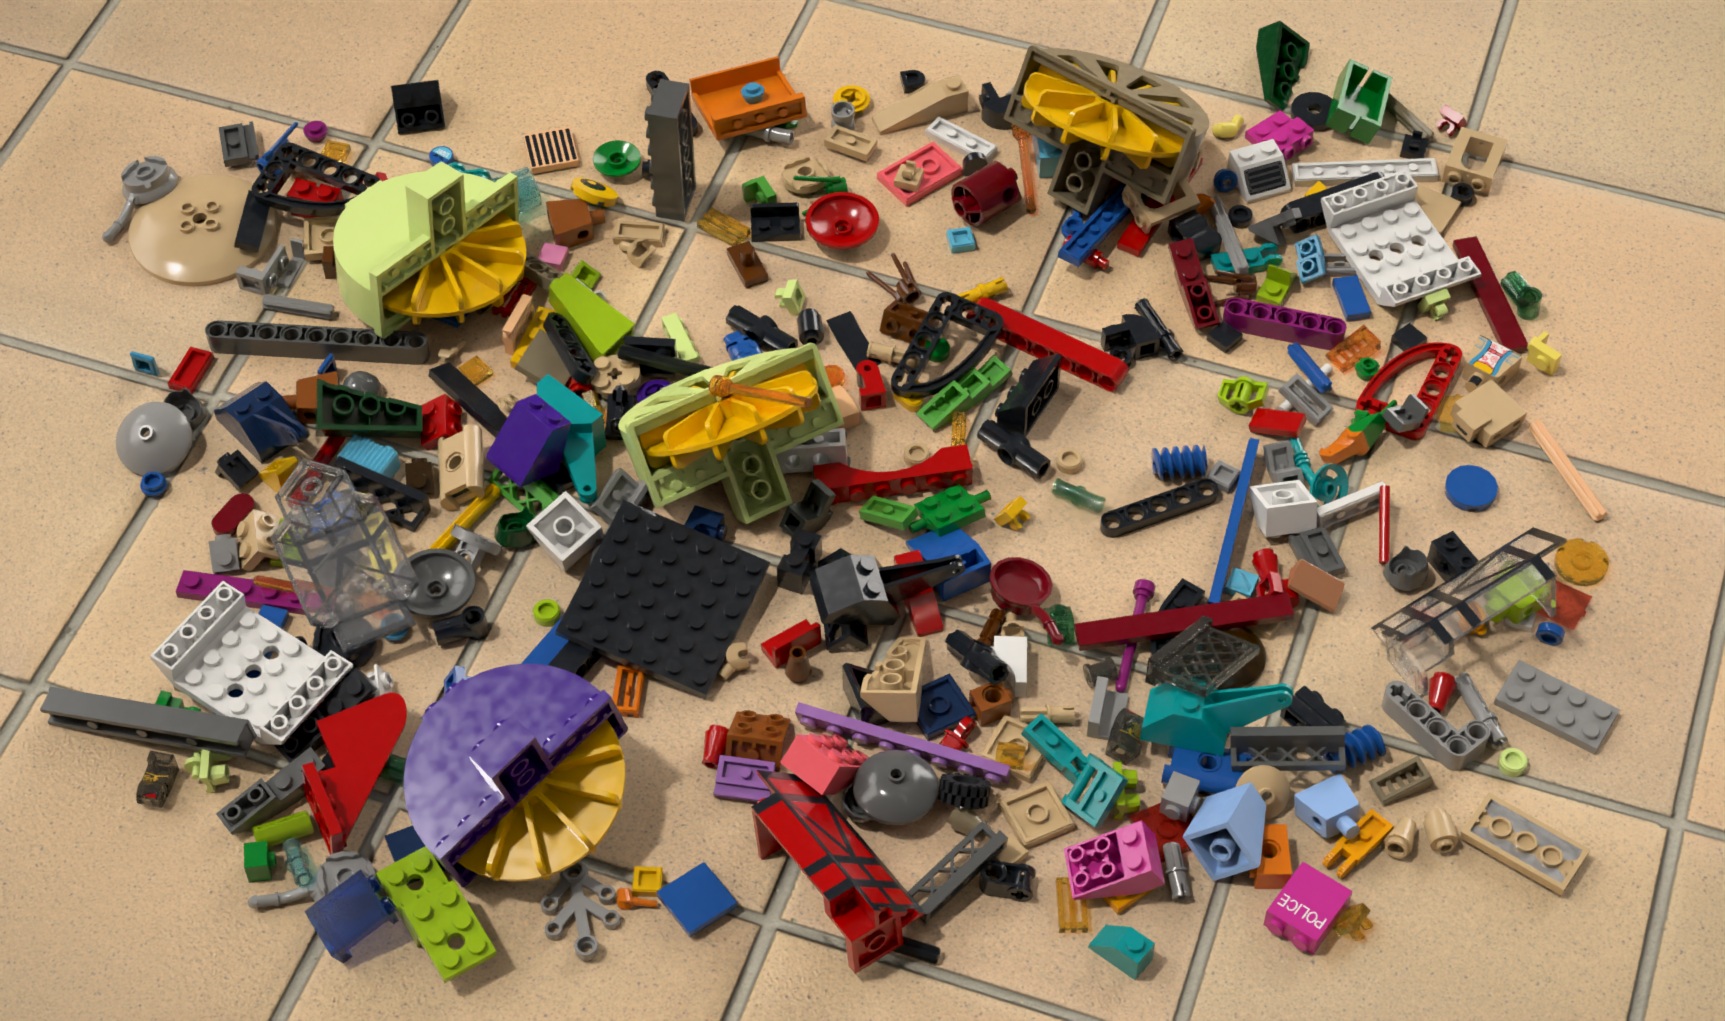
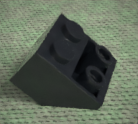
[391,80,445,133]

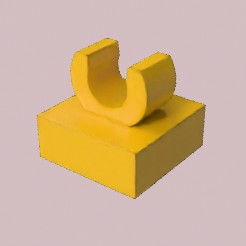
[994,495,1030,531]

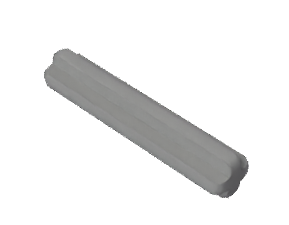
[262,294,335,319]

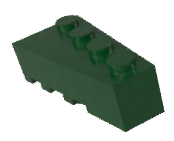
[316,379,423,438]

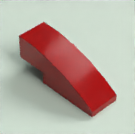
[894,550,943,637]

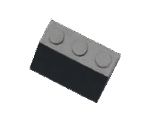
[995,354,1062,437]

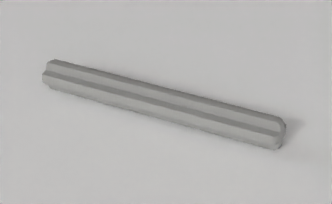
[1209,195,1249,275]

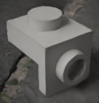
[209,534,241,574]

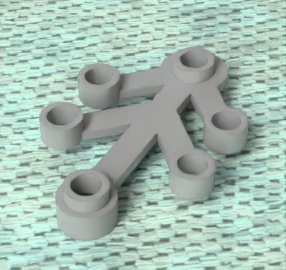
[541,861,620,961]

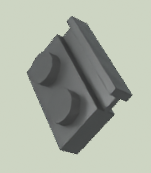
[218,121,260,167]
[1288,526,1346,576]

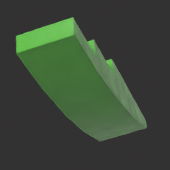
[916,355,1013,431]

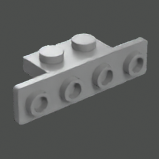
[591,468,648,536]

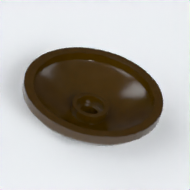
[1184,627,1266,690]

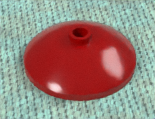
[806,192,879,250]

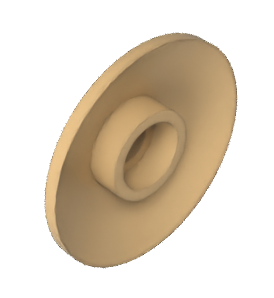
[1236,765,1290,820]

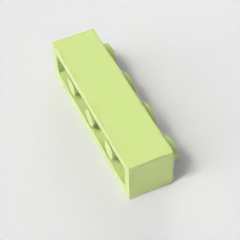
[661,313,700,363]

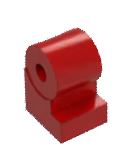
[1256,571,1300,609]

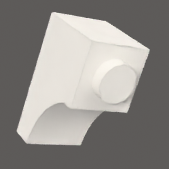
[990,636,1027,698]

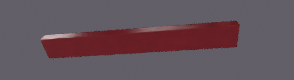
[1074,592,1294,651]

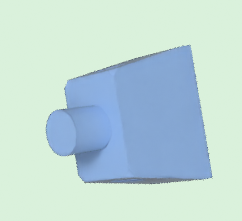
[1294,773,1360,839]

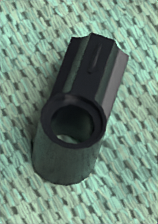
[432,605,489,646]

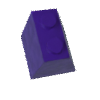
[486,394,571,487]

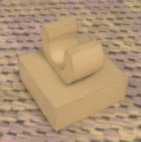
[894,160,924,192]

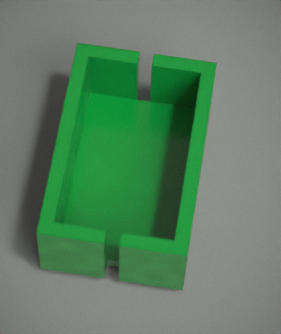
[1326,59,1393,144]

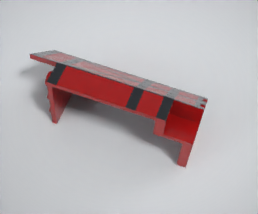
[751,770,925,974]

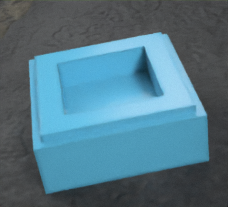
[946,227,976,254]

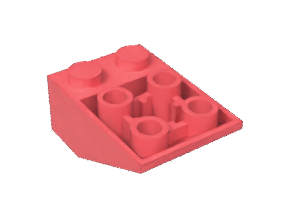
[780,733,869,795]

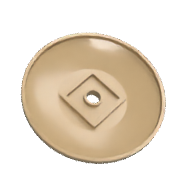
[129,174,277,286]

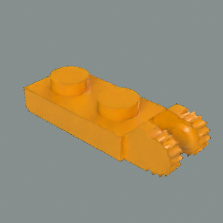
[1322,809,1394,879]

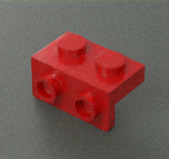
[421,394,462,450]

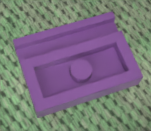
[713,755,776,803]

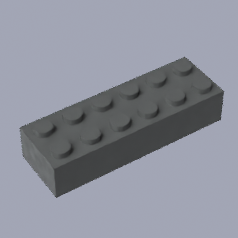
[644,79,696,221]

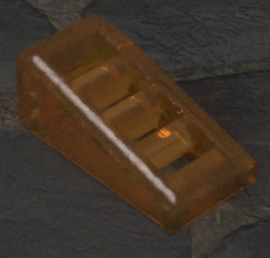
[1325,325,1381,373]

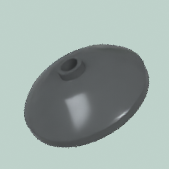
[394,548,475,618]
[853,750,938,825]

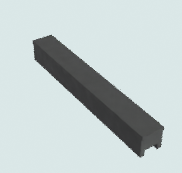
[40,687,257,758]

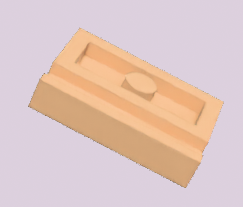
[502,294,535,356]

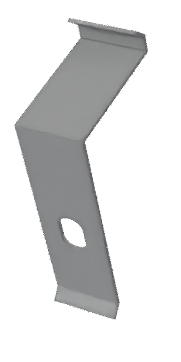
[277,238,305,289]

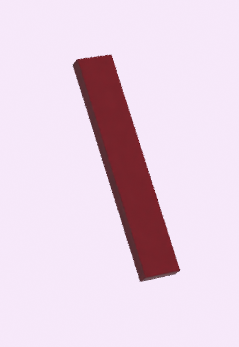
[1452,236,1528,353]

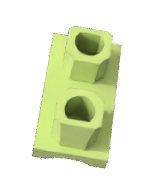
[184,750,232,793]

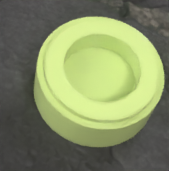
[1498,748,1528,777]

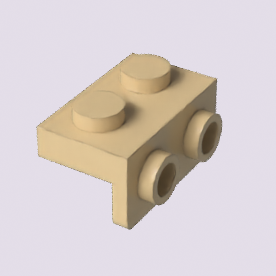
[237,509,281,571]

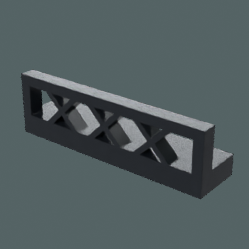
[325,456,431,532]
[817,548,869,653]

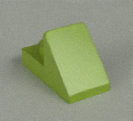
[1256,265,1297,306]

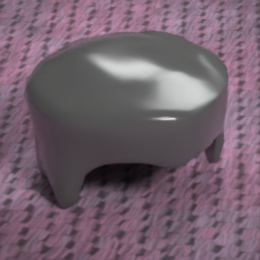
[163,388,207,430]
[1382,546,1428,591]

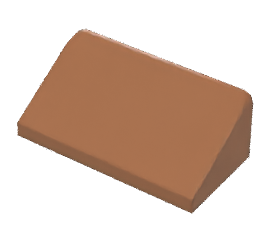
[1288,559,1345,613]

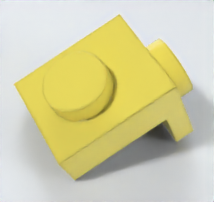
[1526,331,1562,376]

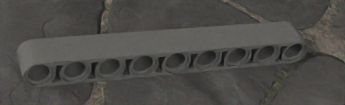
[205,320,430,365]

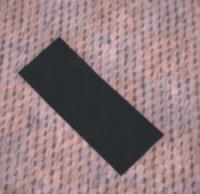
[826,311,882,370]

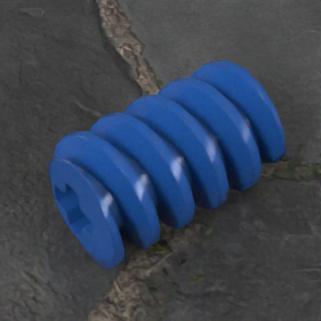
[1151,444,1207,480]
[1323,724,1386,773]

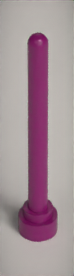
[1115,579,1156,693]

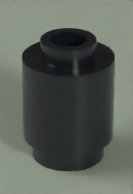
[797,308,824,345]

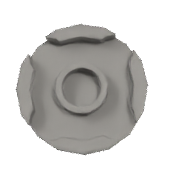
[450,524,502,572]

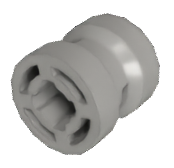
[831,101,855,131]

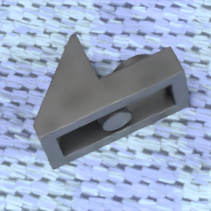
[1248,208,1302,245]

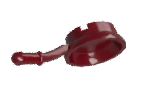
[989,557,1064,646]

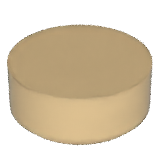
[904,443,930,467]
[1056,448,1082,474]

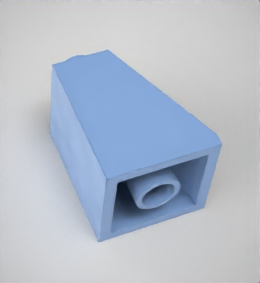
[1183,782,1266,881]

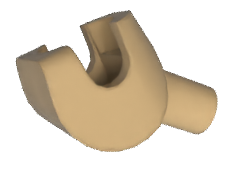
[619,238,656,267]
[1000,612,1025,637]
[718,642,749,681]

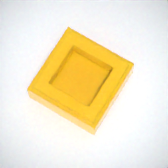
[632,866,663,897]

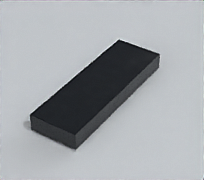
[234,190,270,253]

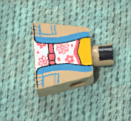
[1462,334,1523,392]

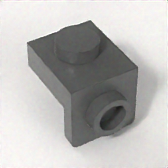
[1382,394,1429,433]

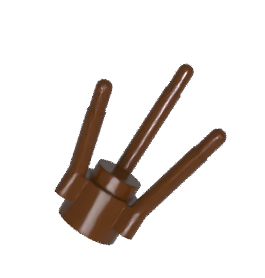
[866,253,921,304]
[1204,270,1257,307]

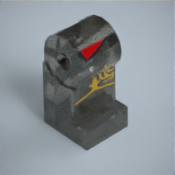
[1105,708,1144,766]
[136,750,179,808]

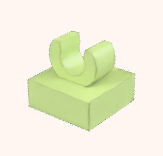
[774,279,806,315]
[1417,288,1451,321]

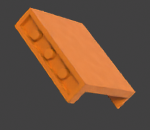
[689,56,807,141]

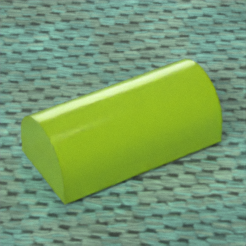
[252,810,314,848]

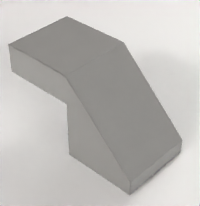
[1263,440,1305,486]

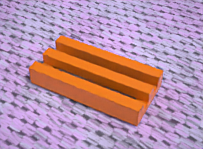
[613,665,645,718]

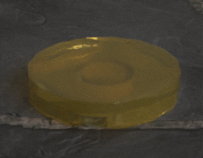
[1554,538,1609,587]

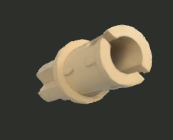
[867,341,917,367]
[1019,704,1075,724]

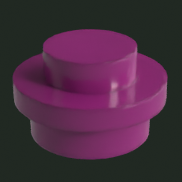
[303,121,328,143]

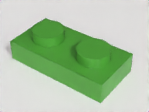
[859,496,918,531]

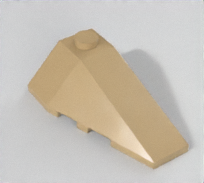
[872,75,969,135]
[860,637,927,724]

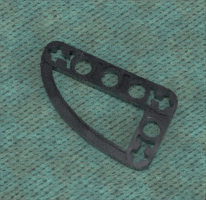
[251,142,380,216]
[891,292,1004,398]

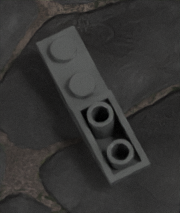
[216,747,328,835]

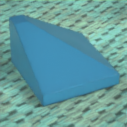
[130,351,159,376]

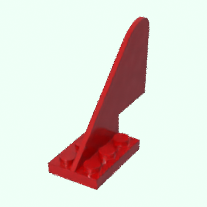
[302,692,407,855]

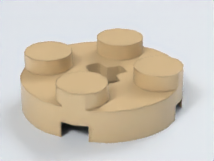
[591,354,642,399]

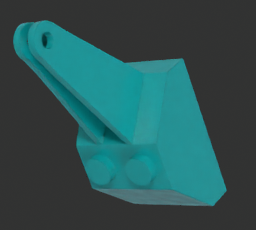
[537,374,607,504]
[1140,675,1294,756]

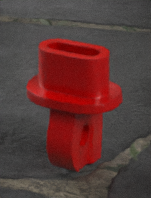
[939,716,977,751]

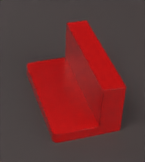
[761,619,821,668]

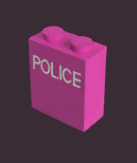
[1263,862,1353,955]

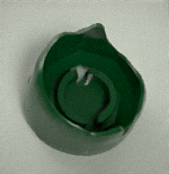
[494,507,535,548]

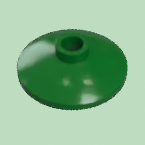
[593,140,641,177]

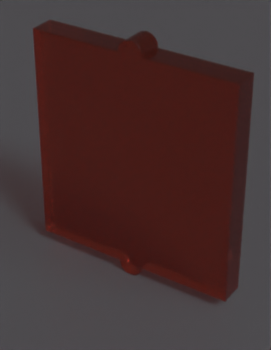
[1536,578,1592,630]

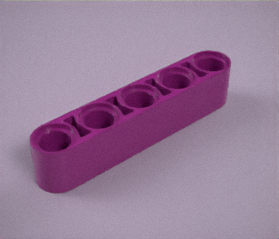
[1222,298,1347,351]

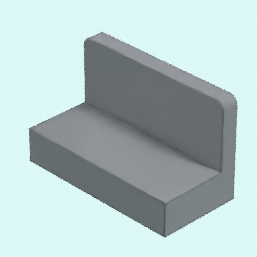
[1087,676,1128,742]

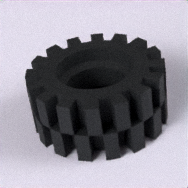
[938,773,991,809]

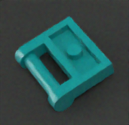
[1061,753,1129,828]

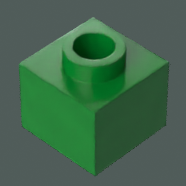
[244,841,277,883]

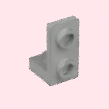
[235,245,289,296]

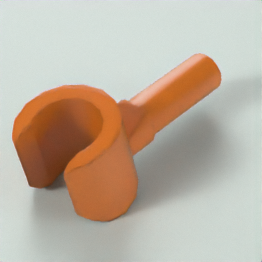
[616,888,657,910]

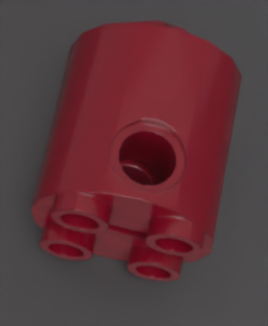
[951,161,1022,227]

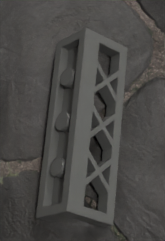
[1230,726,1346,771]
[908,821,1008,924]

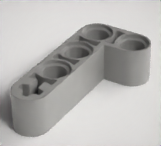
[1381,681,1490,771]

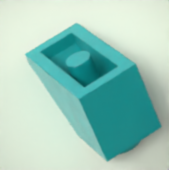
[1088,925,1155,980]

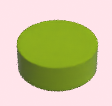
[533,599,561,627]

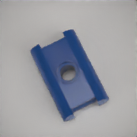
[1161,746,1253,795]

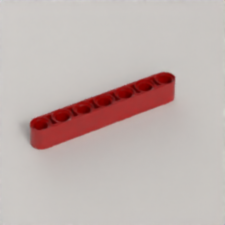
[966,297,1129,391]

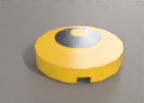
[570,177,618,207]

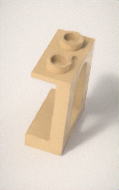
[1442,127,1508,195]
[1121,177,1201,234]

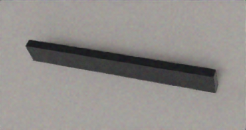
[428,362,575,494]

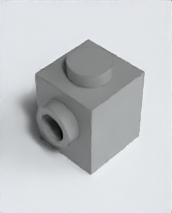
[1159,771,1200,822]

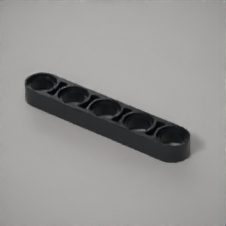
[1100,478,1219,538]

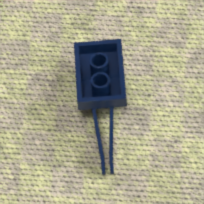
[214,381,309,464]

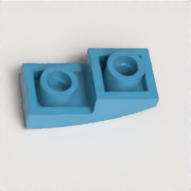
[1294,234,1326,284]

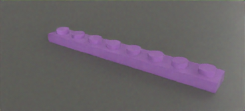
[795,702,1011,785]

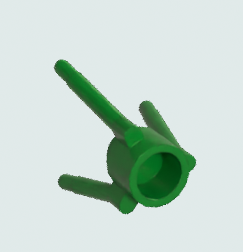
[793,176,848,216]

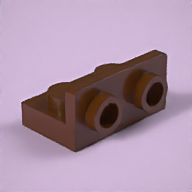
[879,300,939,347]

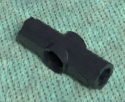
[726,305,798,351]
[977,419,1051,479]
[945,629,1009,685]

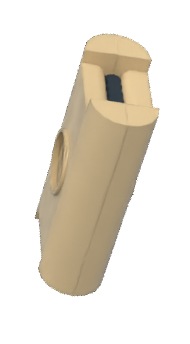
[438,425,485,511]

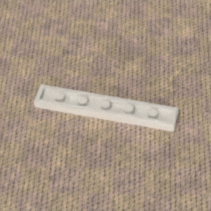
[1291,158,1439,187]

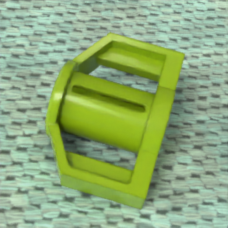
[1217,376,1269,414]

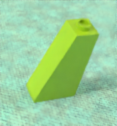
[548,272,635,361]

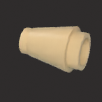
[1384,817,1416,859]

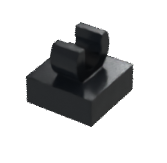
[1400,130,1429,159]

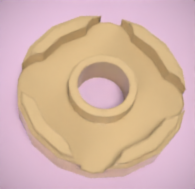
[781,157,830,194]

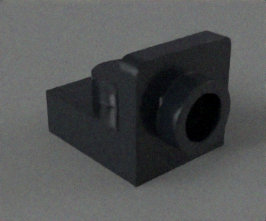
[215,449,259,491]

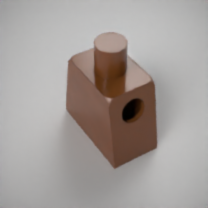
[546,199,606,248]
[282,371,340,424]

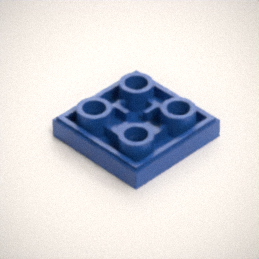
[657,862,737,937]

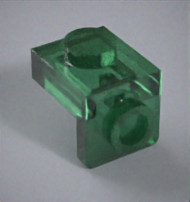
[1044,604,1075,646]

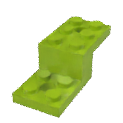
[376,846,497,984]

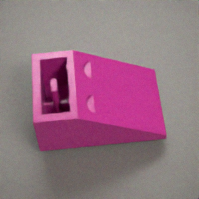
[1064,820,1165,900]

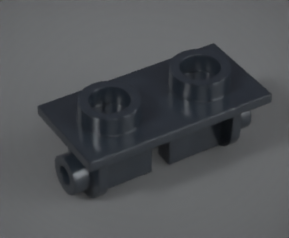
[605,385,634,436]

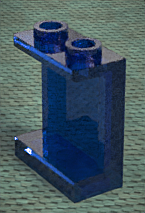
[304,869,399,964]

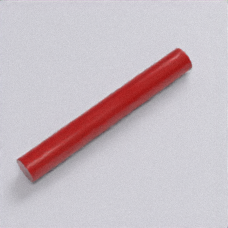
[1379,485,1390,564]

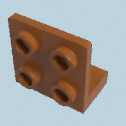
[725,710,791,772]

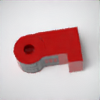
[856,360,886,411]

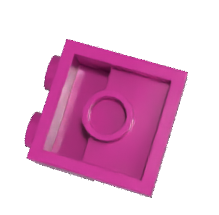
[1245,110,1314,160]

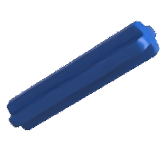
[1287,342,1332,394]

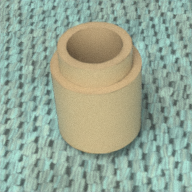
[1423,808,1458,853]

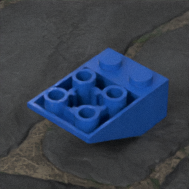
[906,528,991,602]

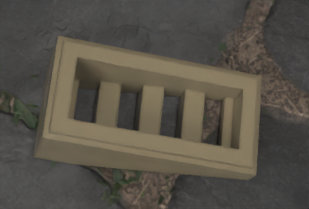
[1369,755,1433,806]

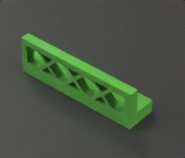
[488,467,560,518]

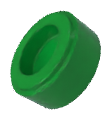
[925,338,950,362]

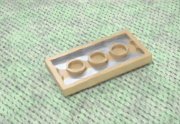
[1460,793,1591,896]

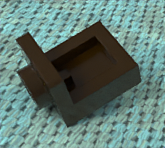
[405,458,434,494]

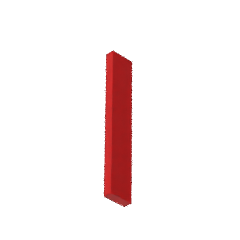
[1117,158,1203,257]

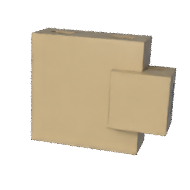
[1450,379,1527,448]

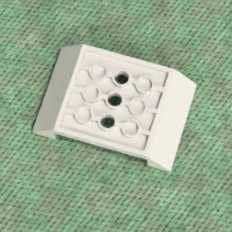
[1321,170,1481,307]
[150,581,353,745]

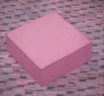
[538,243,569,271]

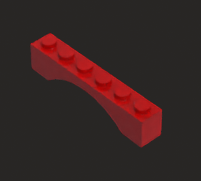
[813,444,973,505]

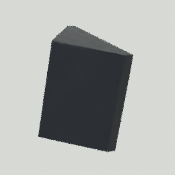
[842,663,890,726]

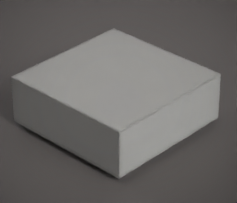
[1206,460,1241,494]

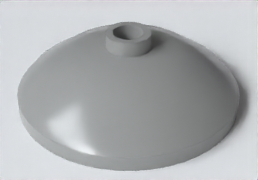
[116,402,192,476]

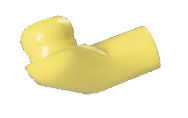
[1212,115,1244,138]

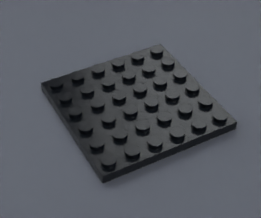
[555,500,770,699]

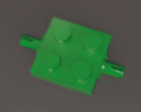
[908,484,991,537]

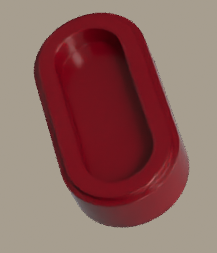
[211,493,256,536]

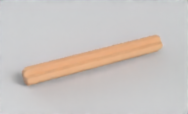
[1529,420,1607,521]

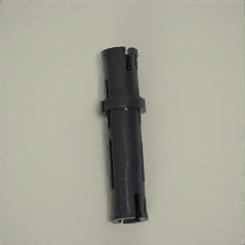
[1134,298,1184,361]

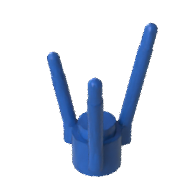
[255,122,298,177]

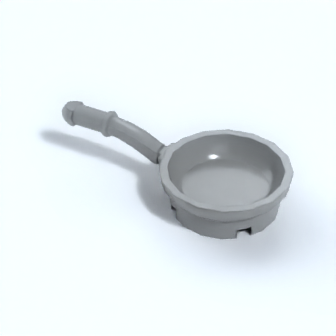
[102,156,178,243]
[248,851,381,917]

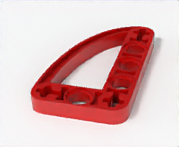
[1355,342,1463,440]

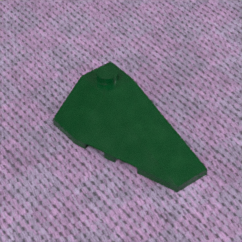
[1256,21,1310,111]

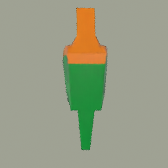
[1319,400,1398,464]

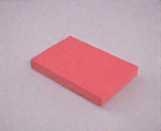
[877,142,963,207]

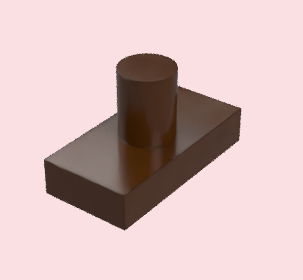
[727,241,768,289]

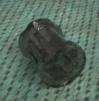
[1083,657,1118,688]

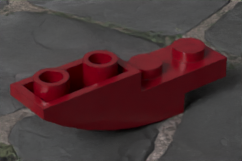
[1168,238,1220,330]

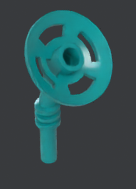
[1288,437,1349,508]

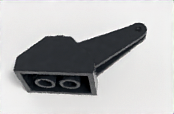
[809,555,965,625]

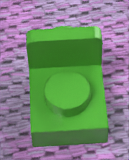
[742,175,777,204]

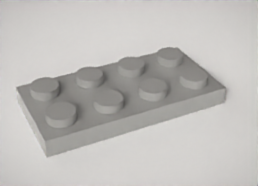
[1494,660,1620,755]

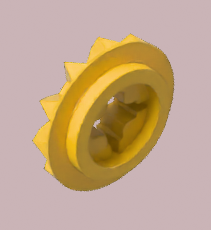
[833,85,870,116]

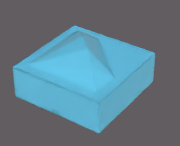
[1224,567,1259,598]

